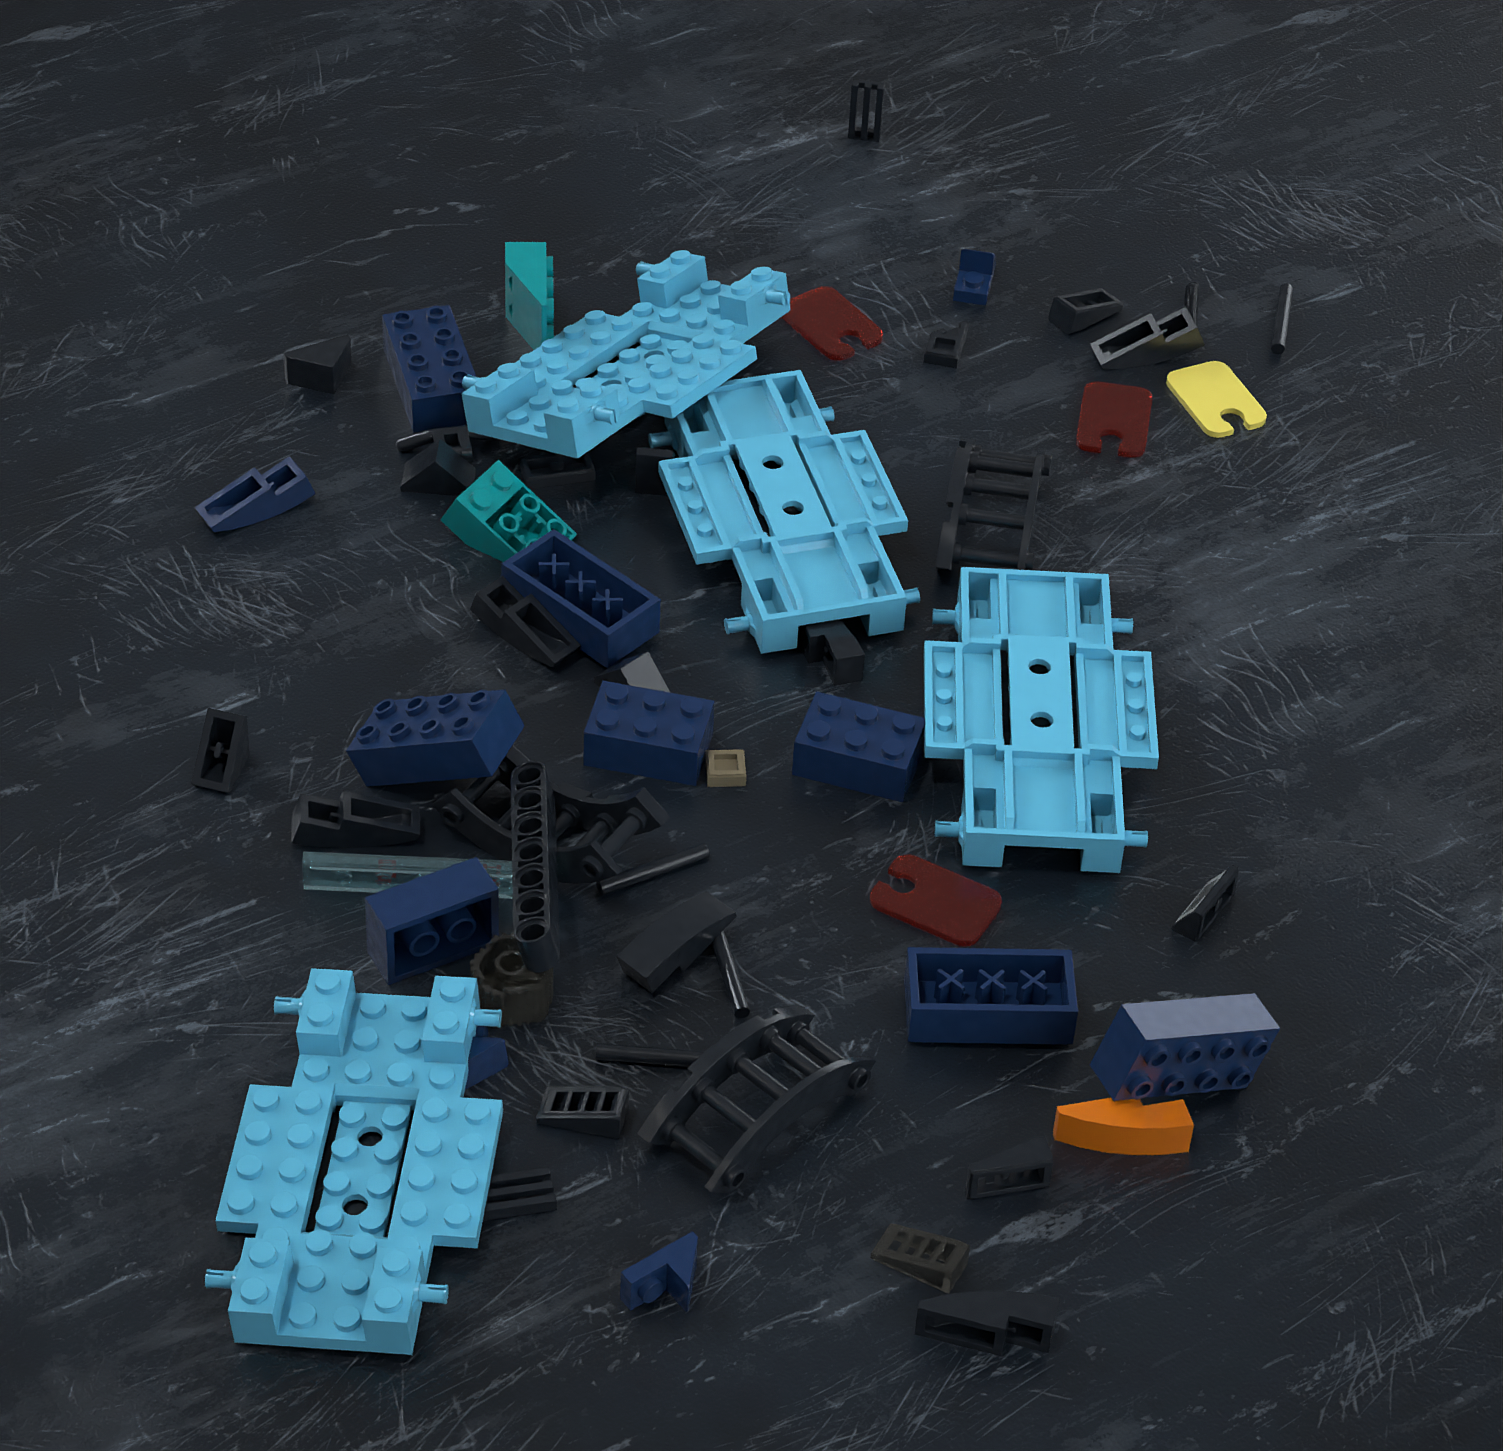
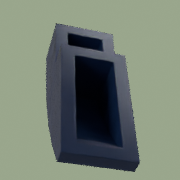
[195,456,316,532]

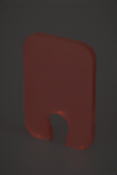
[781,286,883,361]
[1076,382,1153,458]
[870,854,1002,946]

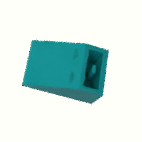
[505,242,554,350]
[441,460,577,562]

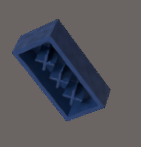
[382,305,476,433]
[501,529,661,668]
[346,689,525,787]
[904,947,1078,1045]
[1090,993,1280,1101]

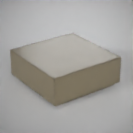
[705,750,746,787]

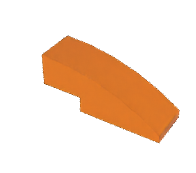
[1053,1098,1194,1155]

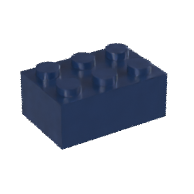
[583,680,715,786]
[792,691,925,803]
[365,857,499,985]

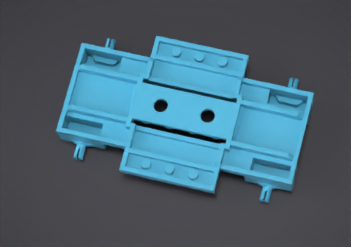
[462,250,791,458]
[648,370,920,654]
[924,567,1159,873]
[205,968,503,1355]

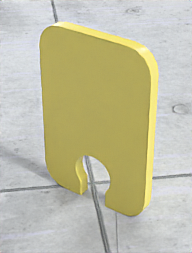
[1166,361,1267,438]

